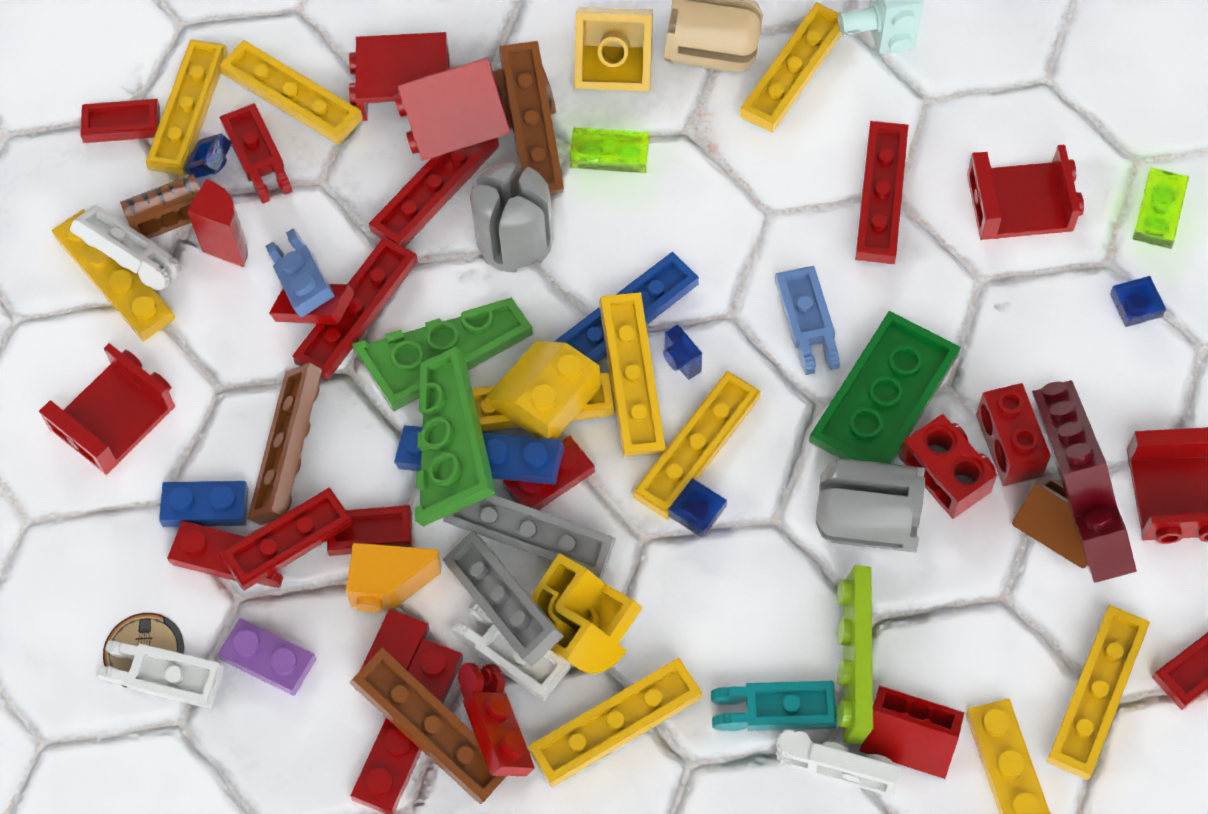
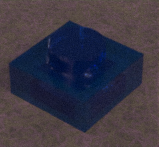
[183,133,233,178]
[1110,276,1166,327]
[663,324,702,380]
[668,478,727,538]

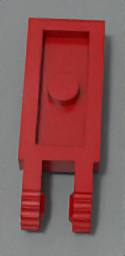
[219,103,293,204]
[167,521,284,588]
[457,662,535,777]

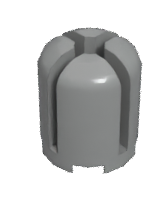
[470,162,554,273]
[816,458,925,553]

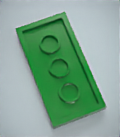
[809,311,961,464]

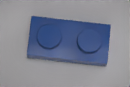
[159,481,249,527]

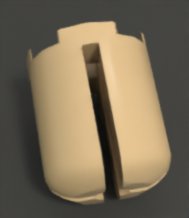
[664,0,763,73]

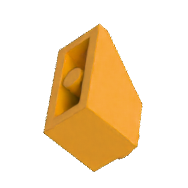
[346,543,442,613]

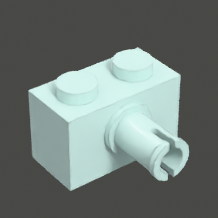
[838,0,924,55]

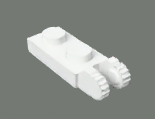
[69,205,182,291]
[450,601,571,702]
[96,641,225,709]
[776,729,901,797]

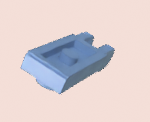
[265,228,335,318]
[774,265,840,375]

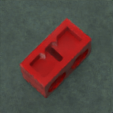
[976,383,1051,487]
[899,414,997,519]

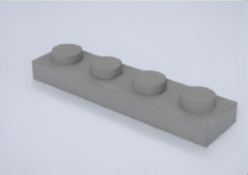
[443,495,616,578]
[442,530,564,667]

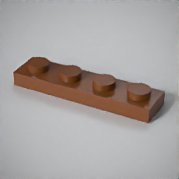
[499,41,564,195]
[247,363,322,525]
[349,648,506,805]

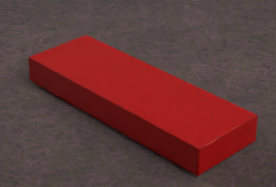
[220,487,353,591]

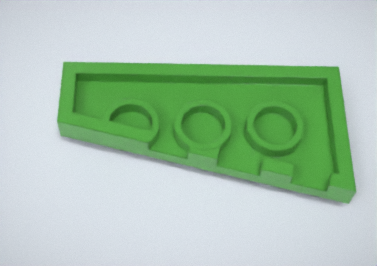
[352,297,533,412]
[415,346,496,527]

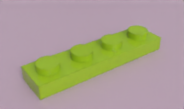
[837,565,873,745]

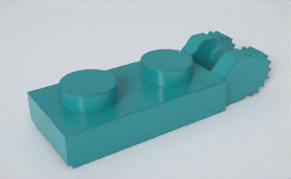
[711,681,837,731]

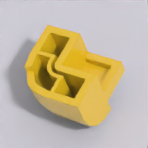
[531,553,643,674]

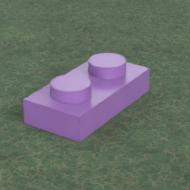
[217,618,316,697]

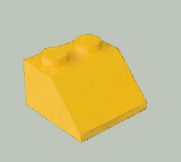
[574,7,653,91]
[484,341,600,439]

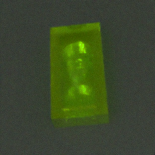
[569,127,650,173]
[1132,167,1189,249]

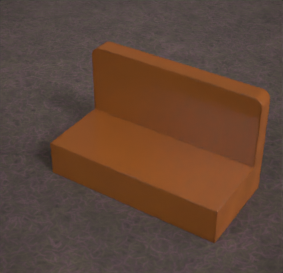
[1012,474,1087,568]

